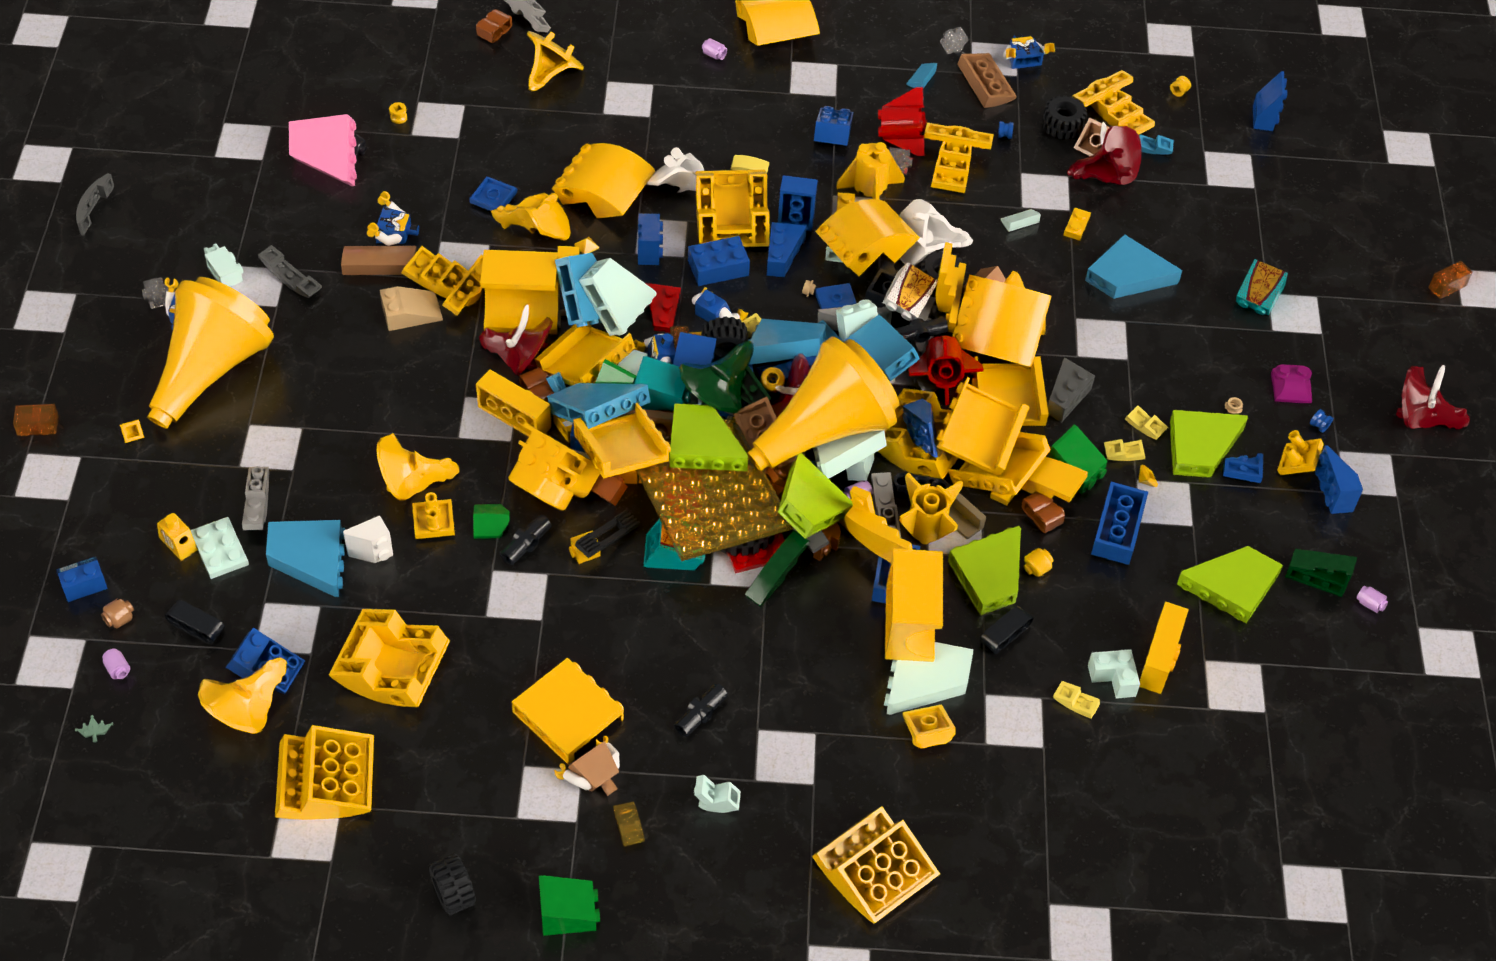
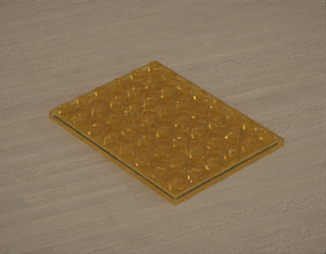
[636,418,793,561]

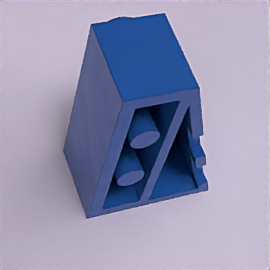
[638,214,663,265]
[767,222,807,277]

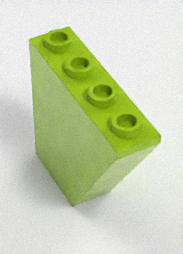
[670,404,748,471]
[1170,410,1248,477]
[778,453,853,539]
[948,526,1021,616]
[1177,546,1283,623]

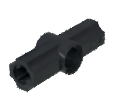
[894,317,948,343]
[500,515,551,565]
[674,683,728,737]

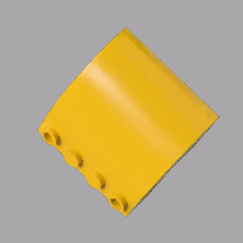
[735,0,820,46]
[552,143,655,218]
[695,169,770,247]
[815,199,920,276]
[952,274,1051,367]
[878,388,958,479]
[329,609,450,707]

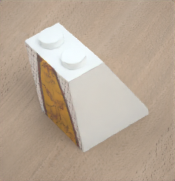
[882,262,937,321]

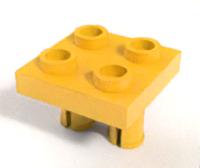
[1277,430,1324,475]
[412,492,455,539]

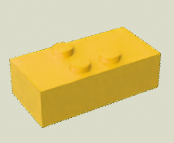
[476,370,551,437]
[1139,601,1189,694]

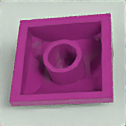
[1271,364,1312,403]

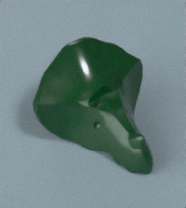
[679,341,754,413]

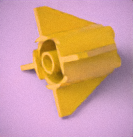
[836,142,905,200]
[899,473,963,544]

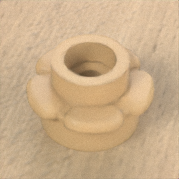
[802,280,816,297]
[1225,397,1243,414]

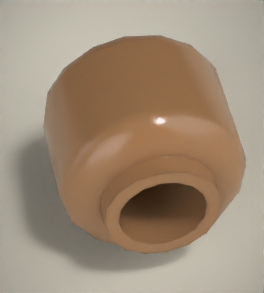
[101,598,134,628]

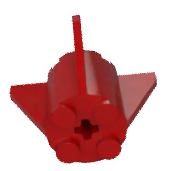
[878,87,927,156]
[908,335,984,405]

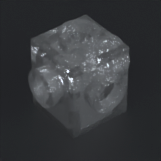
[940,26,969,54]
[889,147,913,174]
[142,277,168,309]

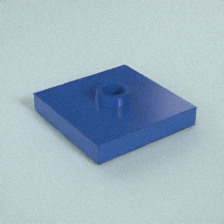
[470,176,517,211]
[815,283,857,309]

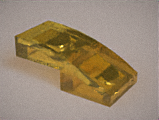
[613,802,645,846]

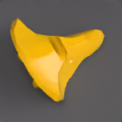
[527,31,584,92]
[491,193,570,241]
[377,433,459,500]
[198,658,287,734]

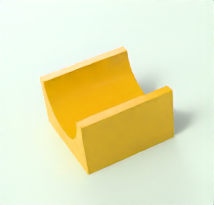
[480,250,560,334]
[885,549,943,662]

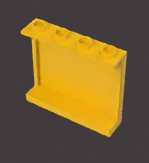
[535,322,635,386]
[970,356,1048,426]
[936,377,1030,477]
[573,403,671,479]
[948,432,1050,495]
[512,658,624,765]

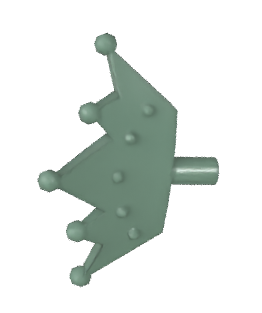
[75,715,114,742]

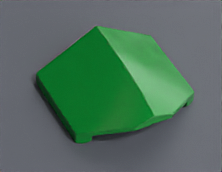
[473,504,510,539]

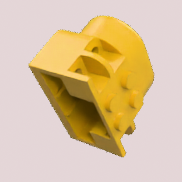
[508,423,600,511]

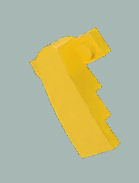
[1072,70,1155,135]
[924,123,994,193]
[936,242,966,333]
[401,246,483,316]
[990,457,1088,506]
[844,486,913,563]

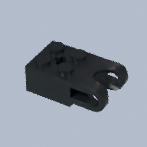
[864,258,899,319]

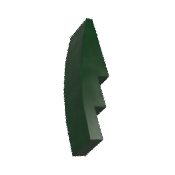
[745,530,810,607]

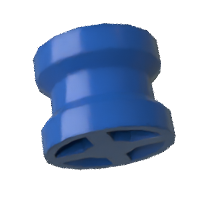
[998,121,1013,139]
[1310,409,1333,433]

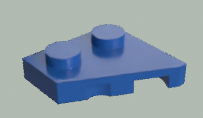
[1223,453,1263,483]

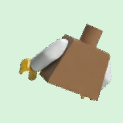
[554,736,620,796]

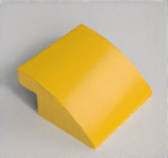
[275,725,374,820]
[812,806,940,924]

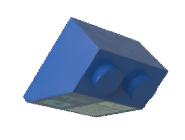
[57,556,108,602]

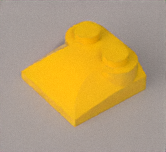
[903,704,955,748]

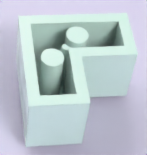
[1088,650,1140,698]

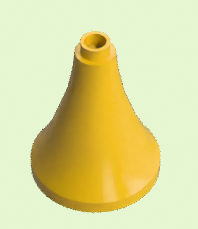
[147,277,274,429]
[747,336,899,471]

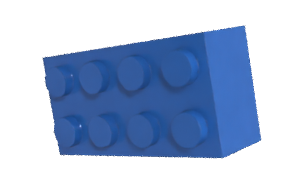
[1091,482,1148,565]

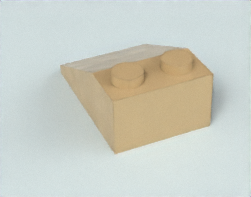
[380,286,443,331]

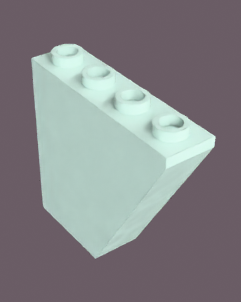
[579,258,657,336]
[813,431,887,479]
[884,642,973,715]

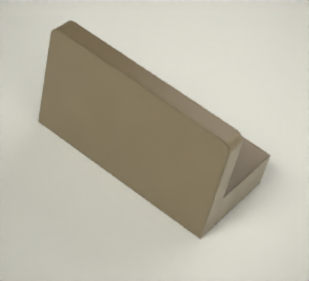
[949,493,986,539]

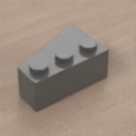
[1048,357,1095,423]

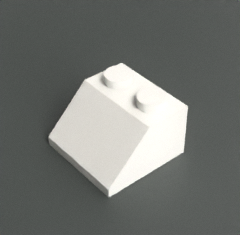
[343,516,393,563]

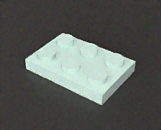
[190,517,249,579]

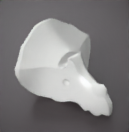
[646,147,704,192]
[899,199,973,266]

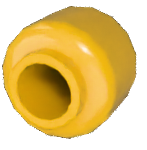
[761,367,785,393]
[1023,548,1054,577]

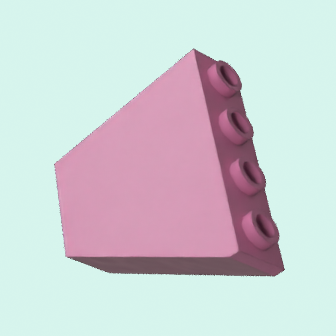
[289,114,357,186]

